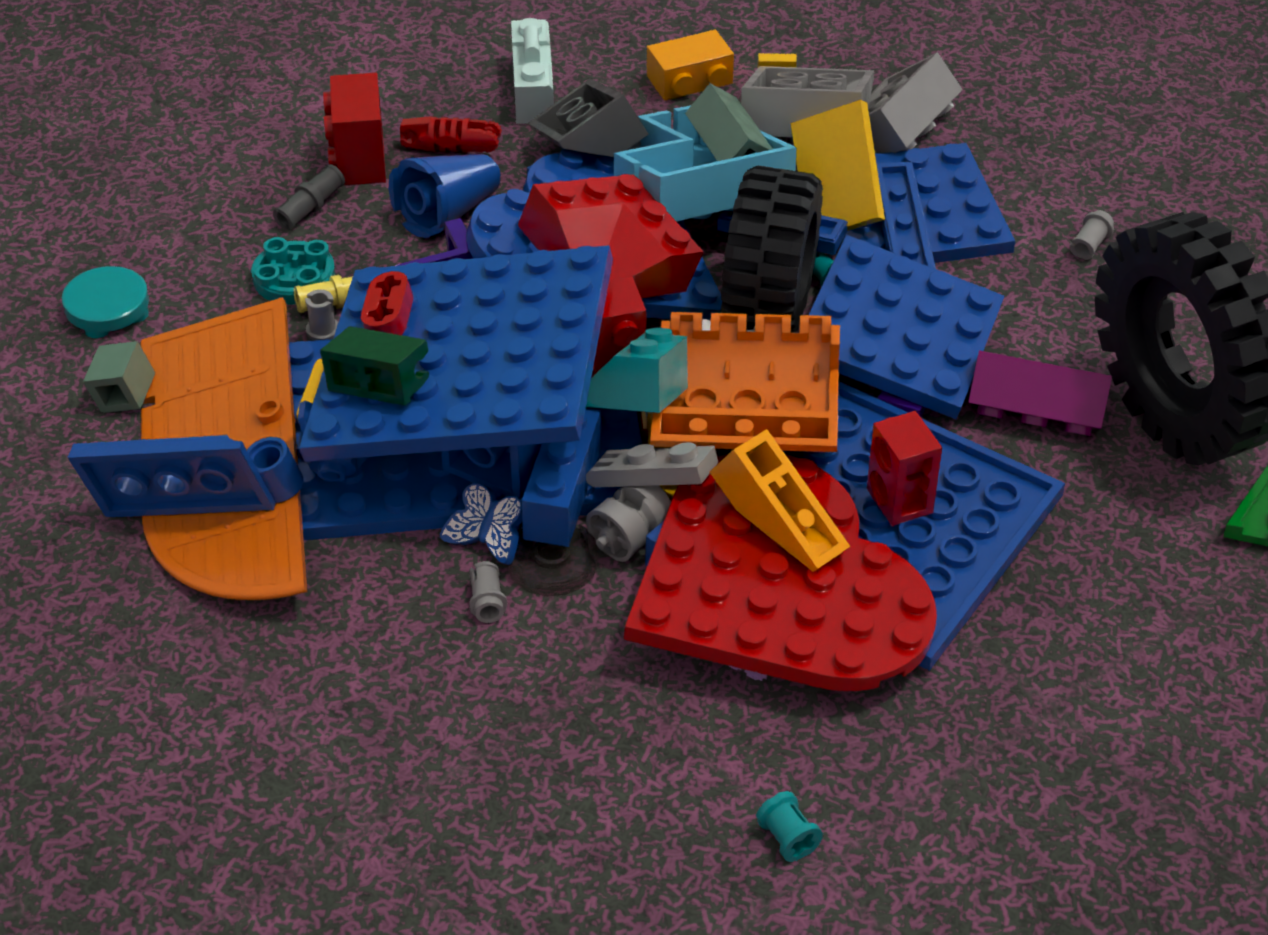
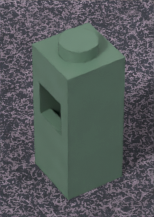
[685,83,773,161]

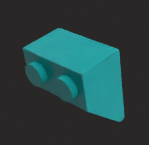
[586,328,688,413]

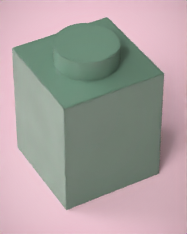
[83,341,155,413]

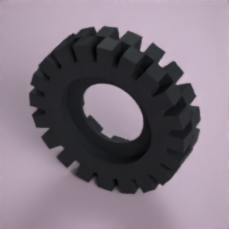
[1095,212,1268,466]

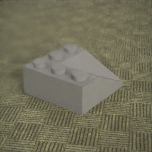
[741,66,874,143]

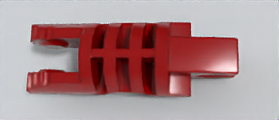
[400,116,502,153]

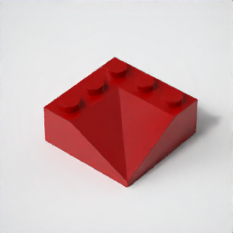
[518,174,704,298]

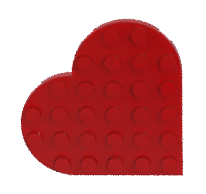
[624,454,937,691]

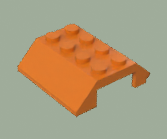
[650,312,840,452]

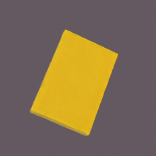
[791,100,885,231]

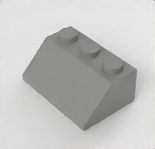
[868,52,963,153]

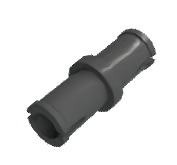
[273,164,345,230]

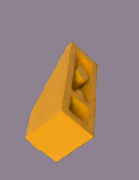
[709,429,851,572]

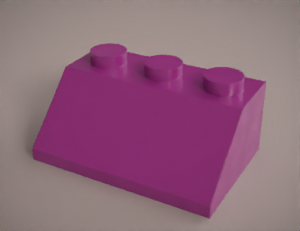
[968,350,1112,436]

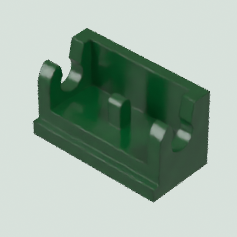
[320,326,429,406]

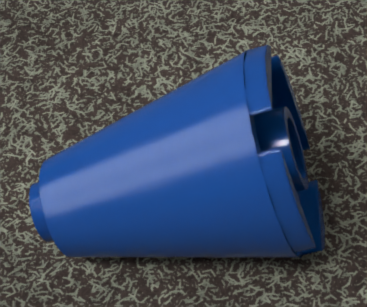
[388,154,501,238]

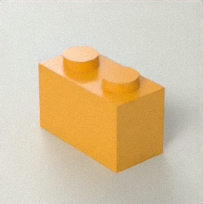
[647,29,734,100]

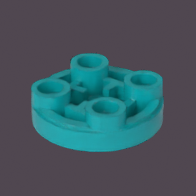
[251,237,335,305]
[62,266,149,338]

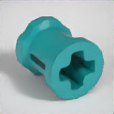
[756,791,823,862]

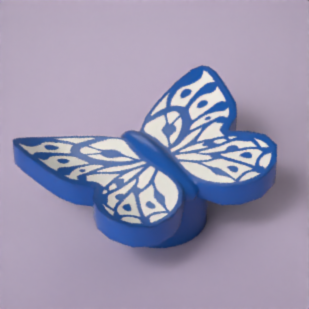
[440,483,522,565]

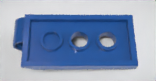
[68,435,304,517]

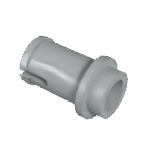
[1070,210,1114,260]
[305,289,338,341]
[469,561,508,623]

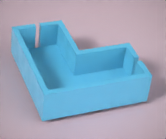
[614,105,797,222]

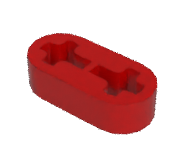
[361,271,413,335]

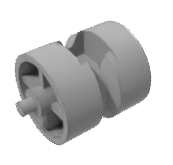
[586,485,671,562]

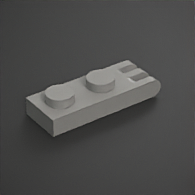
[586,442,718,487]

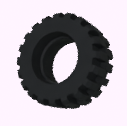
[721,165,823,333]

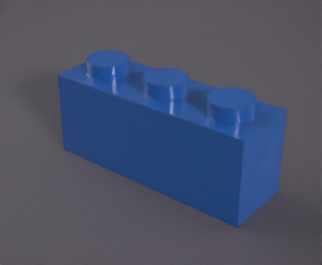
[522,408,601,547]

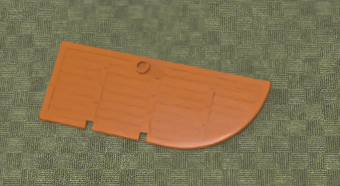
[140,297,307,600]

